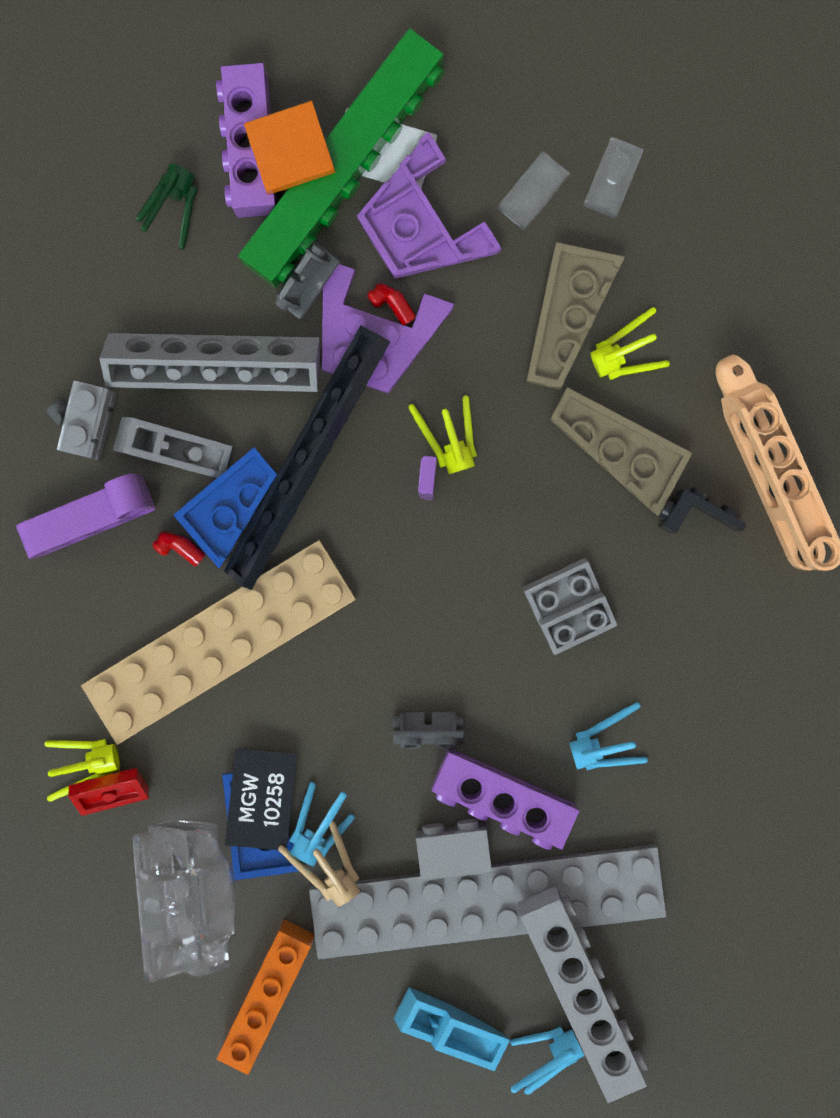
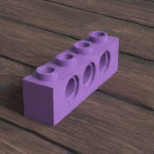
[216,63,278,218]
[432,748,580,850]

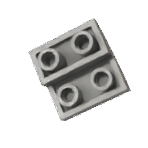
[522,558,618,655]

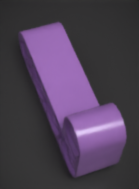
[16,473,156,559]

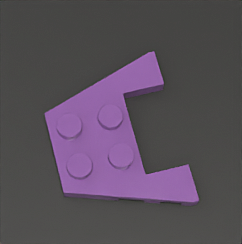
[357,132,501,279]
[322,264,454,394]

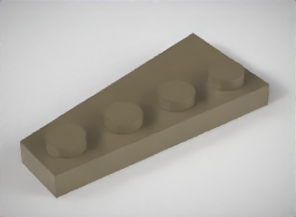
[526,242,625,389]
[550,387,692,516]

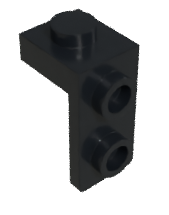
[658,487,747,534]

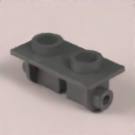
[275,242,340,320]
[393,711,464,749]

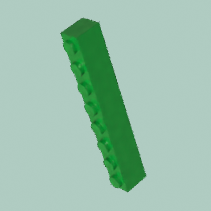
[238,28,445,289]

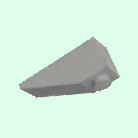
[113,417,233,478]

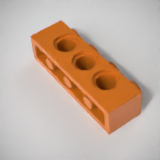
[216,919,315,1075]

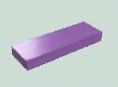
[418,456,436,500]

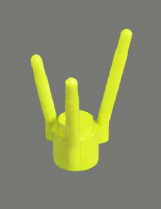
[590,307,670,380]
[408,395,477,474]
[44,739,120,802]

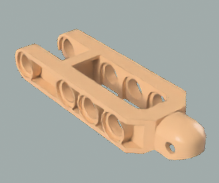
[715,355,840,571]

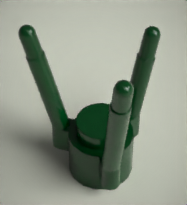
[136,163,198,250]

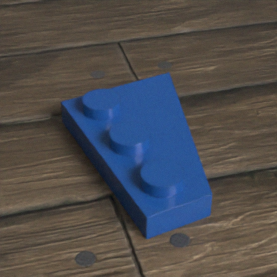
[173,447,277,569]
[222,772,302,880]

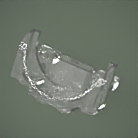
[132,821,238,983]

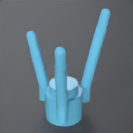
[569,702,648,770]
[289,782,355,867]
[510,1026,585,1095]

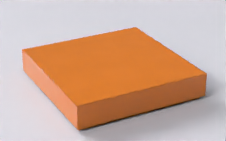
[244,101,335,195]

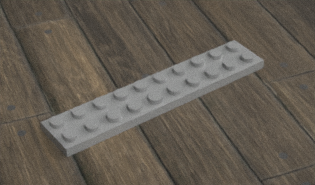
[309,844,666,959]

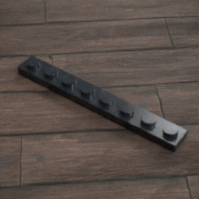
[224,325,390,590]

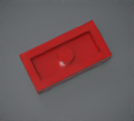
[68,768,149,816]

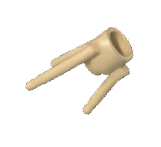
[278,821,360,907]

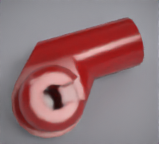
[367,283,416,325]
[152,531,205,567]

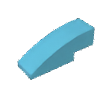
[394,987,510,1071]

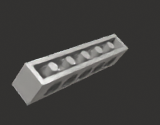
[99,333,321,392]
[517,886,648,1103]

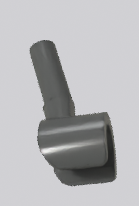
[46,399,67,427]

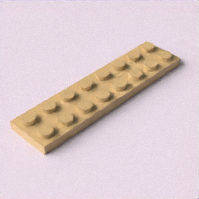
[81,540,356,745]

